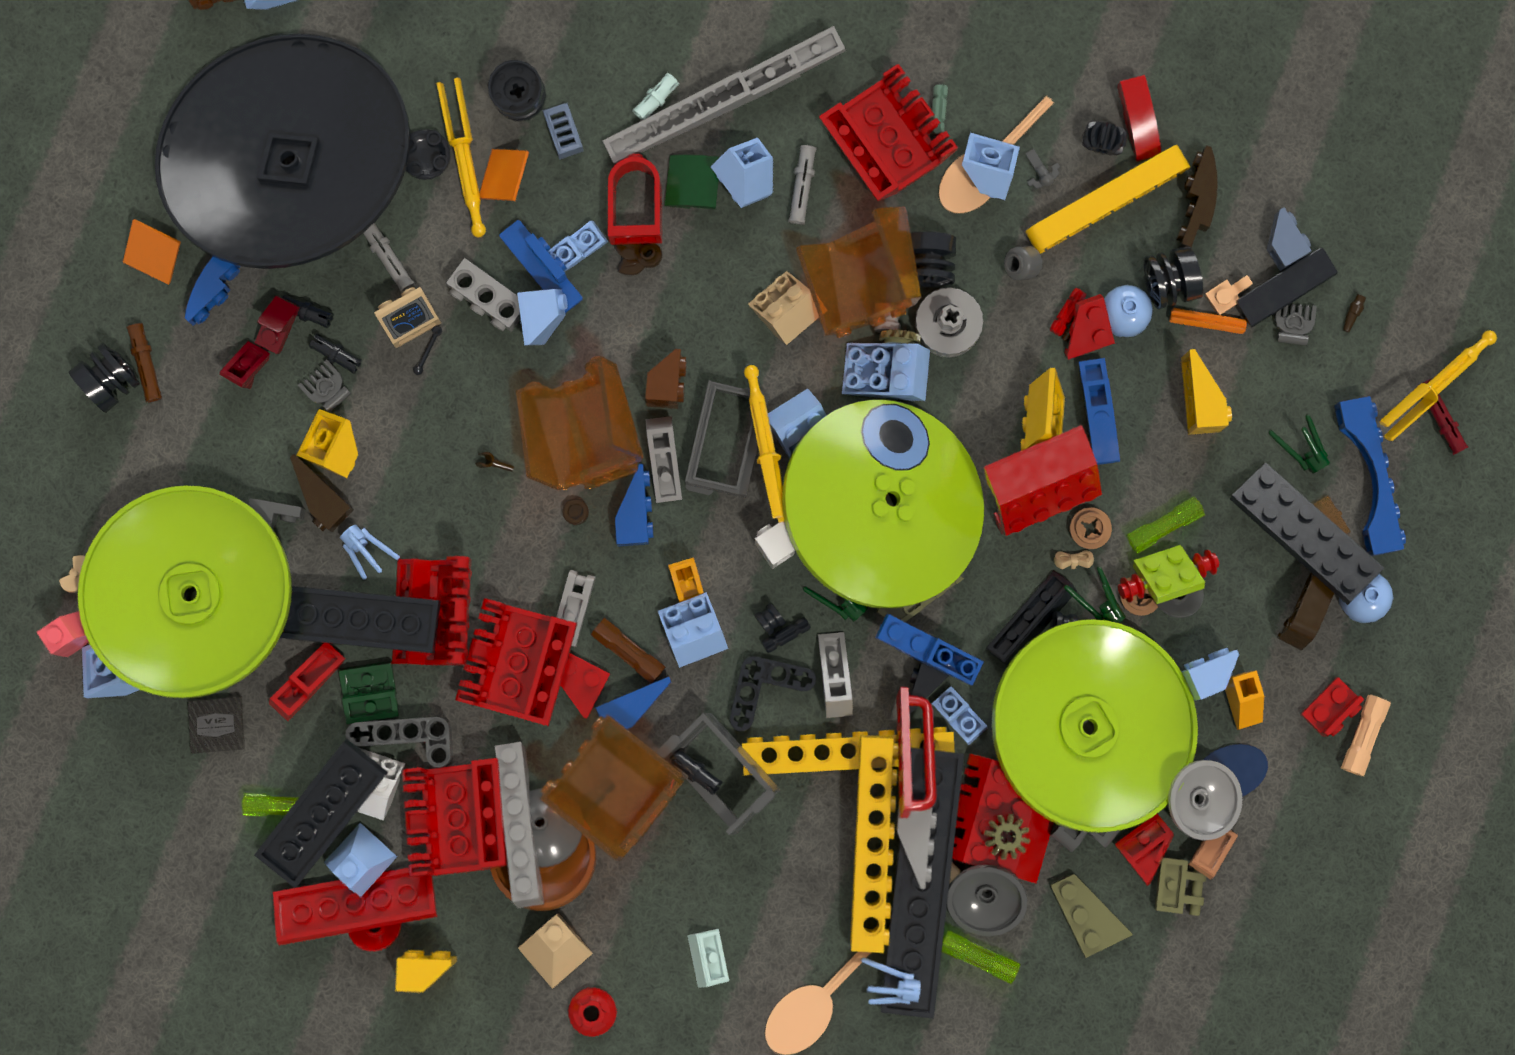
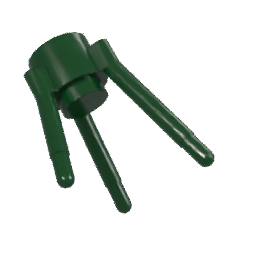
[1269,414,1330,473]
[1064,566,1126,623]
[803,587,868,622]

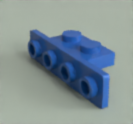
[500,220,583,314]

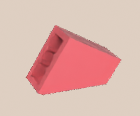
[37,611,89,657]

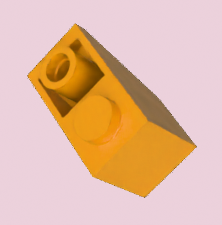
[1225,670,1264,730]

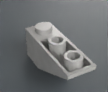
[897,807,937,889]

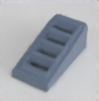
[543,103,584,159]

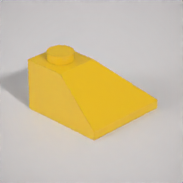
[296,409,358,478]

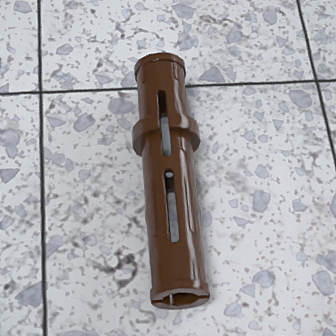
[127,323,162,403]

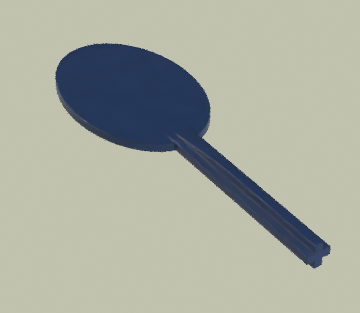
[1203,744,1268,797]

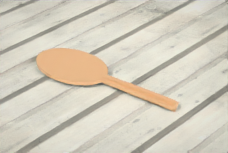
[939,96,1054,213]
[765,952,872,1055]

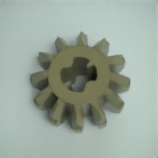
[984,814,1030,860]

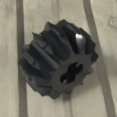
[1082,121,1127,156]

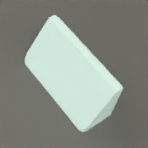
[688,929,729,988]

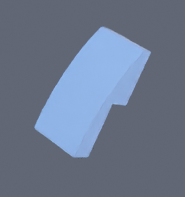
[548,221,608,272]
[932,686,988,745]

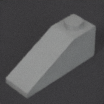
[646,416,682,503]
[818,632,853,718]

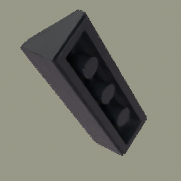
[1236,247,1338,328]
[986,570,1077,667]

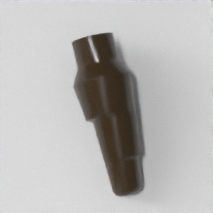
[1343,294,1366,332]

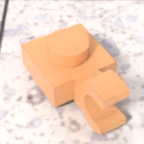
[1205,275,1253,315]

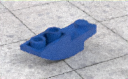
[185,257,241,326]
[1079,358,1120,465]
[875,614,983,686]

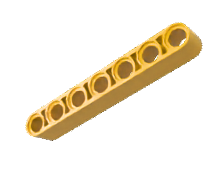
[1025,145,1190,254]

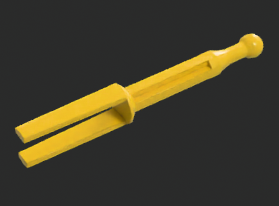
[437,78,486,238]
[1379,330,1497,441]
[744,365,785,523]

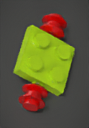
[1118,545,1219,604]

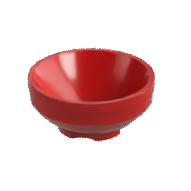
[568,987,617,1037]

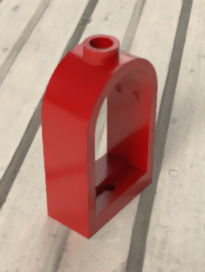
[608,154,662,245]

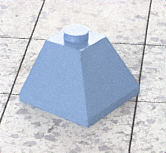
[962,133,1020,200]
[517,289,568,345]
[82,644,140,698]
[324,823,397,897]

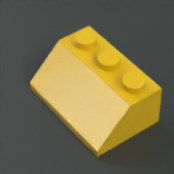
[1021,368,1065,451]

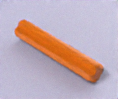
[1170,308,1247,334]

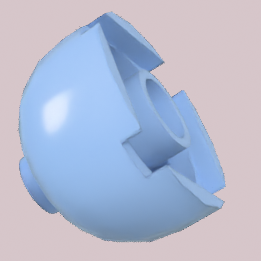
[1104,285,1153,337]
[1339,574,1393,623]

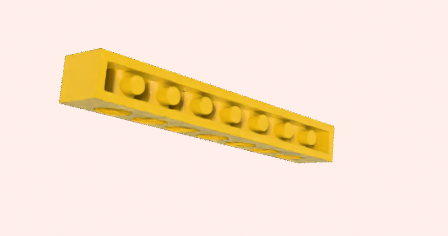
[742,727,955,775]
[850,735,898,953]

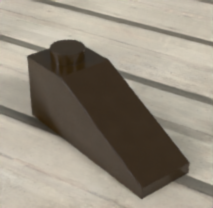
[290,454,354,532]

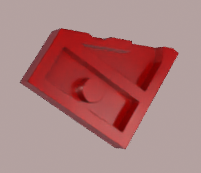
[1064,294,1115,360]
[560,653,610,719]
[1115,814,1174,886]

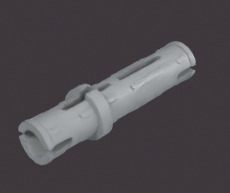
[789,145,817,225]
[363,223,415,293]

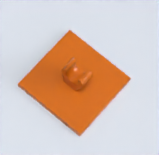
[479,149,529,201]
[123,219,181,285]

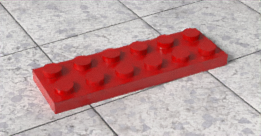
[273,868,437,945]

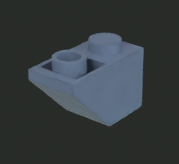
[1267,208,1311,271]

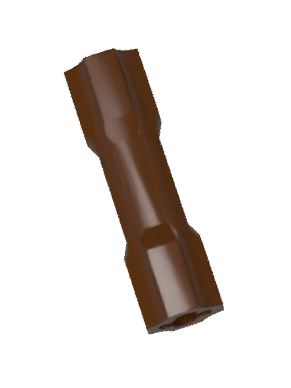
[591,618,666,684]

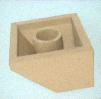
[518,913,593,989]

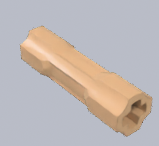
[1341,695,1391,776]

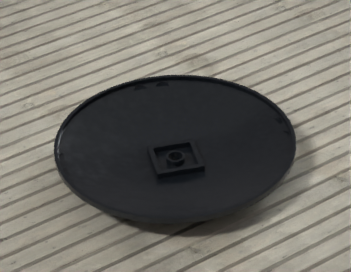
[155,34,411,269]

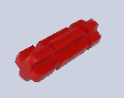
[1050,288,1086,336]

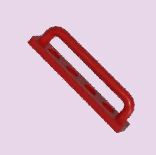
[896,687,936,819]

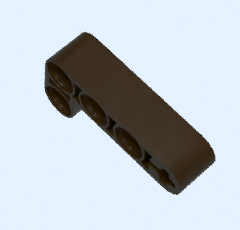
[1277,572,1334,650]

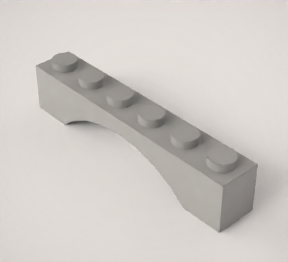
[495,742,544,908]

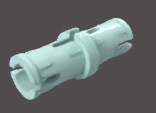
[633,73,679,120]

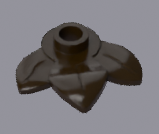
[614,243,663,275]

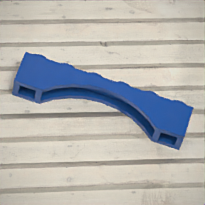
[1334,396,1406,556]

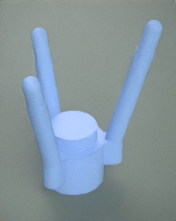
[340,525,400,580]
[861,958,921,1004]

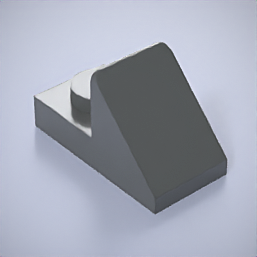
[249,498,305,532]

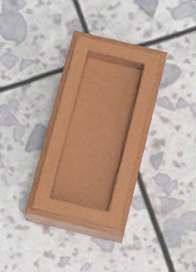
[1189,830,1238,880]

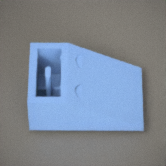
[842,343,930,401]

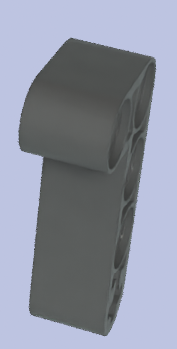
[346,717,453,768]

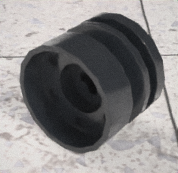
[488,59,546,122]
[901,232,956,287]
[1143,246,1203,310]
[68,342,140,413]

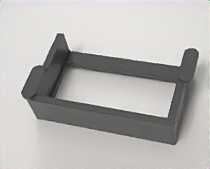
[685,380,770,498]
[657,713,781,835]

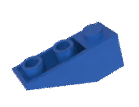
[615,464,654,546]

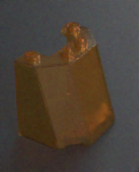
[796,207,921,338]
[516,356,643,490]
[540,714,687,861]

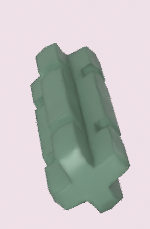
[930,85,948,135]

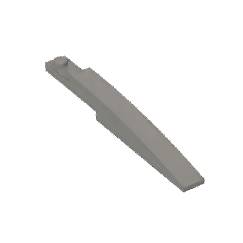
[603,26,846,164]

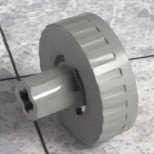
[915,288,983,357]

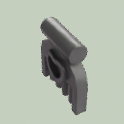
[1275,304,1317,346]
[298,360,351,413]

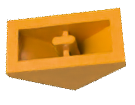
[668,558,704,603]

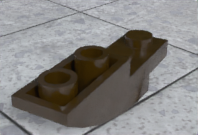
[1176,145,1218,248]

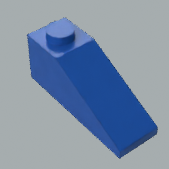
[596,677,672,740]

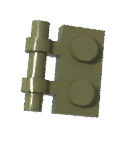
[1155,858,1206,916]

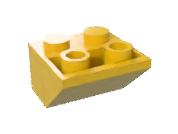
[396,950,457,992]

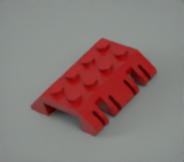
[819,64,958,202]
[984,426,1102,536]
[392,556,472,666]
[455,598,578,726]
[952,753,1054,884]
[402,758,507,877]

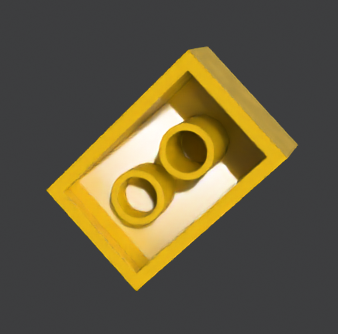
[1181,349,1232,435]

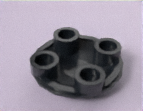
[405,129,451,180]

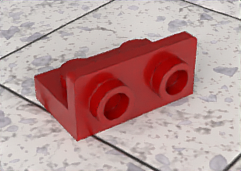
[1300,677,1364,737]

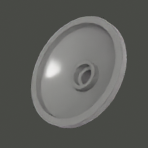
[1168,760,1242,840]

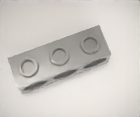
[446,258,521,332]

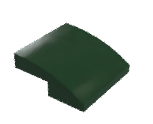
[665,155,720,210]
[339,661,399,724]

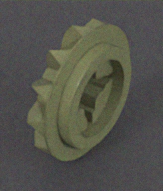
[879,329,921,344]

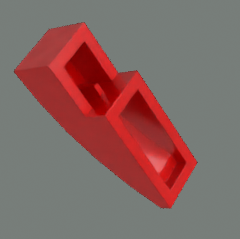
[1117,75,1162,162]
[269,643,345,721]

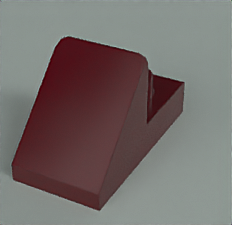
[254,295,300,354]
[219,341,270,389]

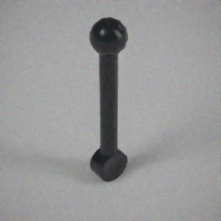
[413,325,443,375]

